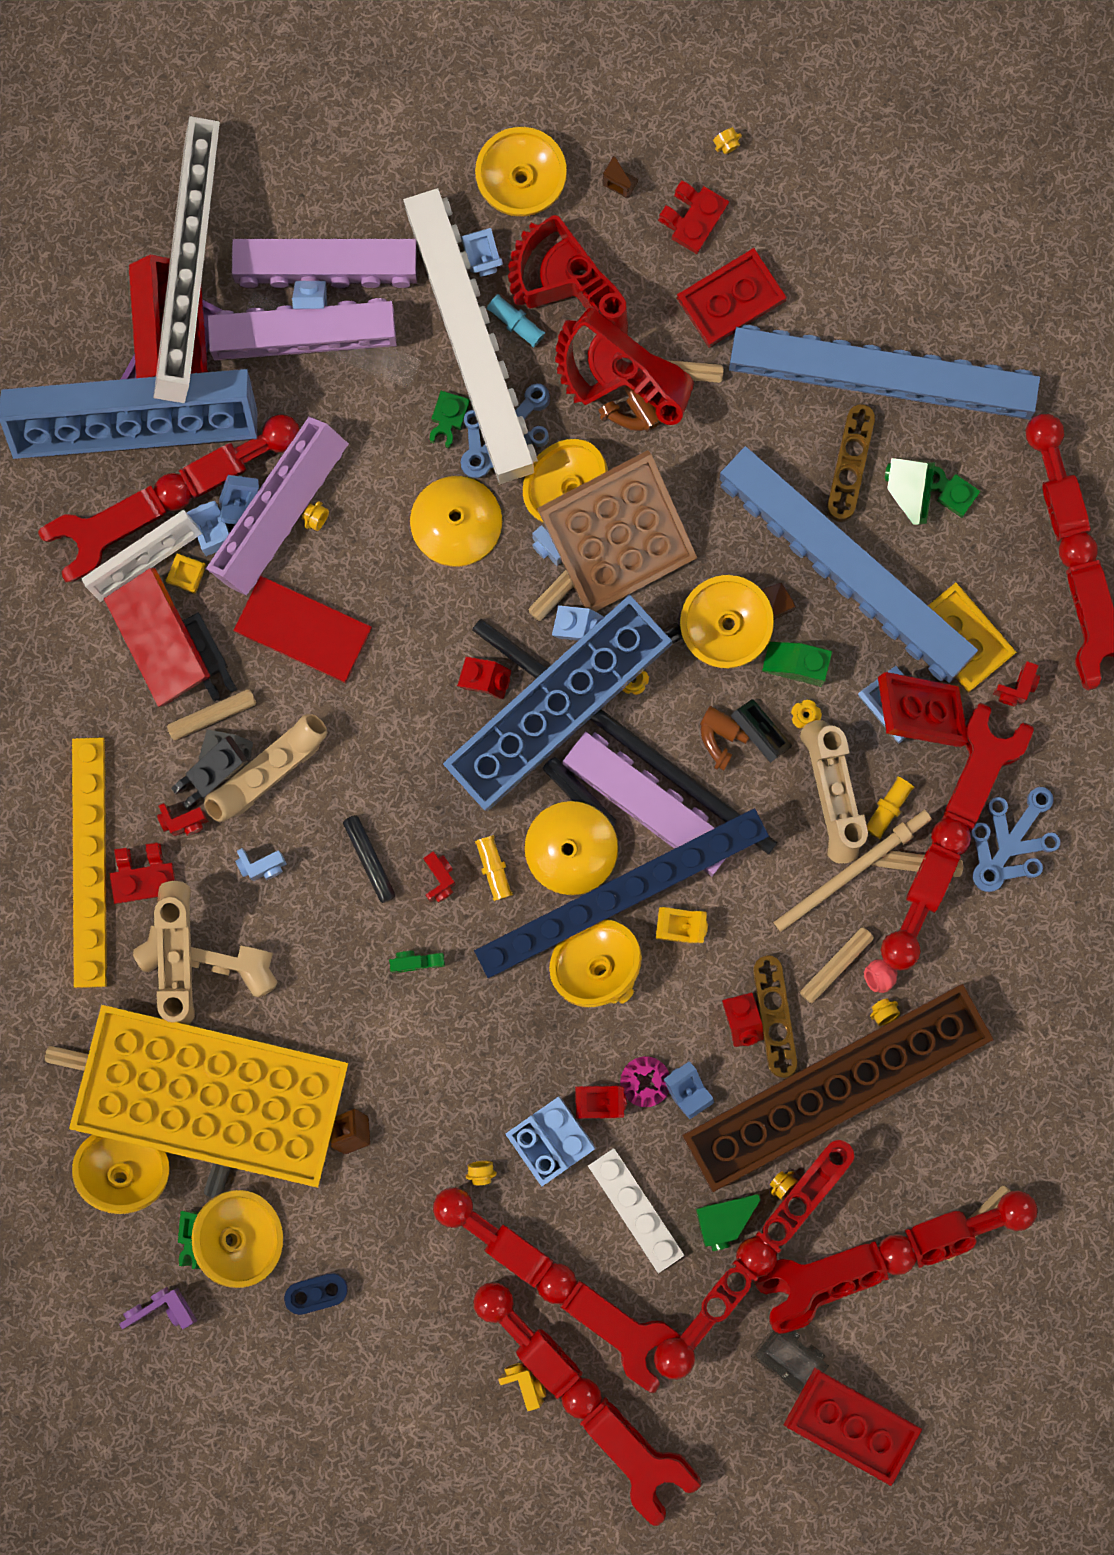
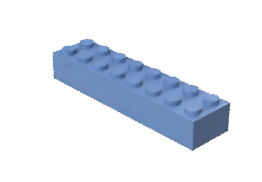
[0,369,258,459]
[443,594,673,811]

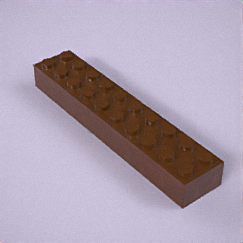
[681,984,994,1192]

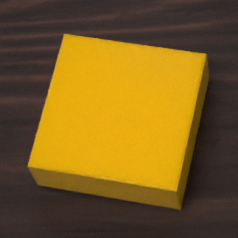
[165,553,207,594]

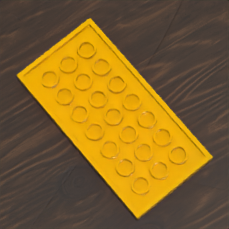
[69,1005,349,1188]

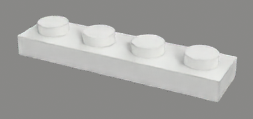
[81,510,202,602]
[588,1148,685,1273]

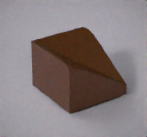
[603,156,638,198]
[761,583,796,620]
[331,1109,370,1154]

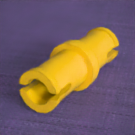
[867,776,915,839]
[475,835,513,901]

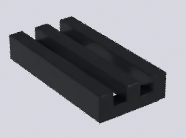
[731,699,792,763]

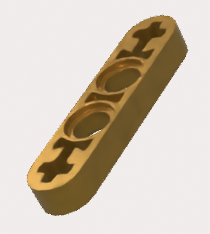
[827,404,875,522]
[753,955,797,1078]

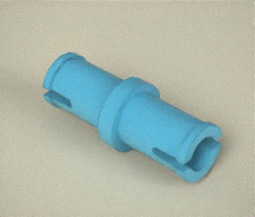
[486,294,545,348]

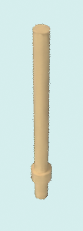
[773,810,932,932]

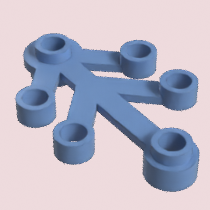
[461,384,550,479]
[970,787,1060,892]

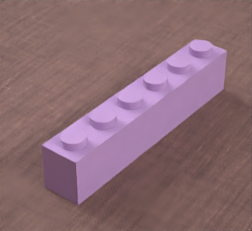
[232,239,417,288]
[208,298,397,360]
[206,417,349,596]
[563,731,726,877]

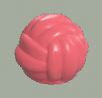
[864,959,898,993]

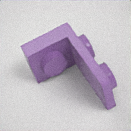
[119,1287,197,1330]

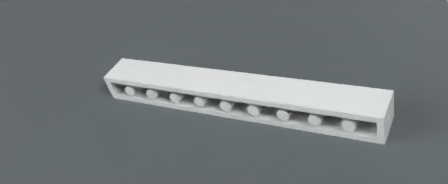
[153,116,220,403]
[403,188,538,485]

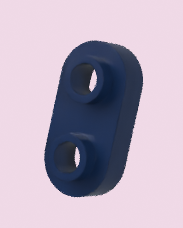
[284,1273,348,1315]

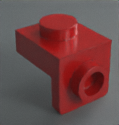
[457,657,511,699]
[993,661,1040,707]
[157,803,209,837]
[423,852,456,903]
[722,992,764,1047]
[575,1086,627,1119]

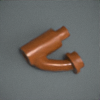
[598,386,662,432]
[700,706,749,771]

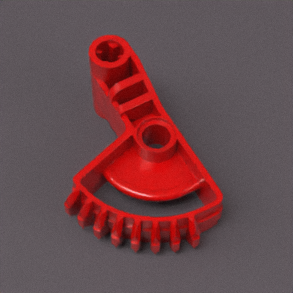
[508,215,628,335]
[555,308,694,425]

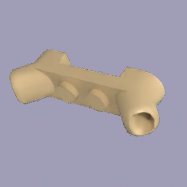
[204,714,328,823]
[800,720,868,864]
[154,881,195,1025]
[133,925,277,998]

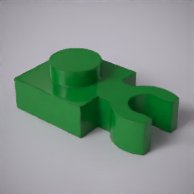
[430,390,470,448]
[931,466,981,518]
[389,951,445,974]
[177,1210,200,1269]

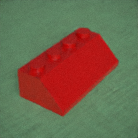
[129,254,208,378]

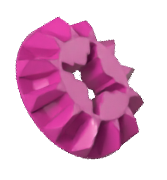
[620,1056,670,1107]

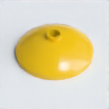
[475,127,567,217]
[523,439,608,523]
[410,476,502,567]
[680,575,774,669]
[525,801,618,895]
[549,919,642,1007]
[72,1135,169,1214]
[192,1190,283,1288]

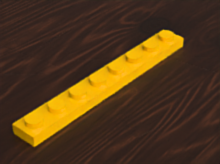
[72,738,107,988]

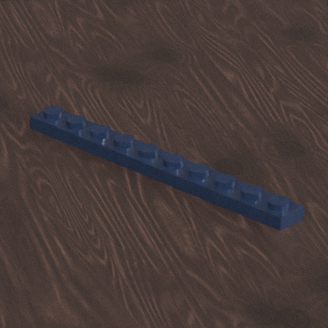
[474,808,769,978]

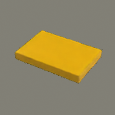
[928,583,1017,693]

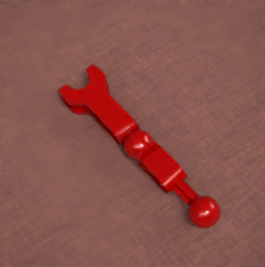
[38,414,300,583]
[1025,414,1114,690]
[881,702,1034,971]
[654,1140,854,1380]
[433,1187,681,1393]
[754,1190,1038,1334]
[473,1282,702,1526]

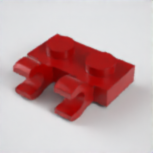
[658,180,729,254]
[110,842,176,904]

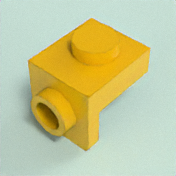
[656,907,708,944]
[498,1362,546,1412]

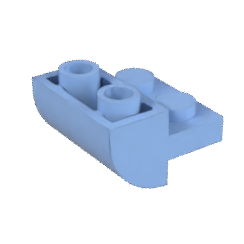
[506,1096,596,1187]

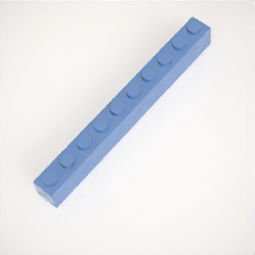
[729,325,1040,420]
[720,446,978,683]

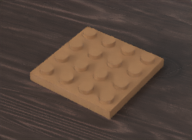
[537,450,697,612]

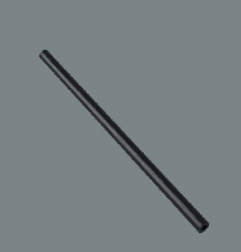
[472,618,778,855]

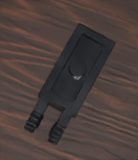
[182,612,237,702]
[171,736,249,810]

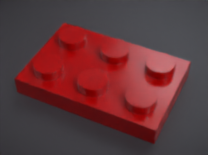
[676,248,787,348]
[878,672,969,748]

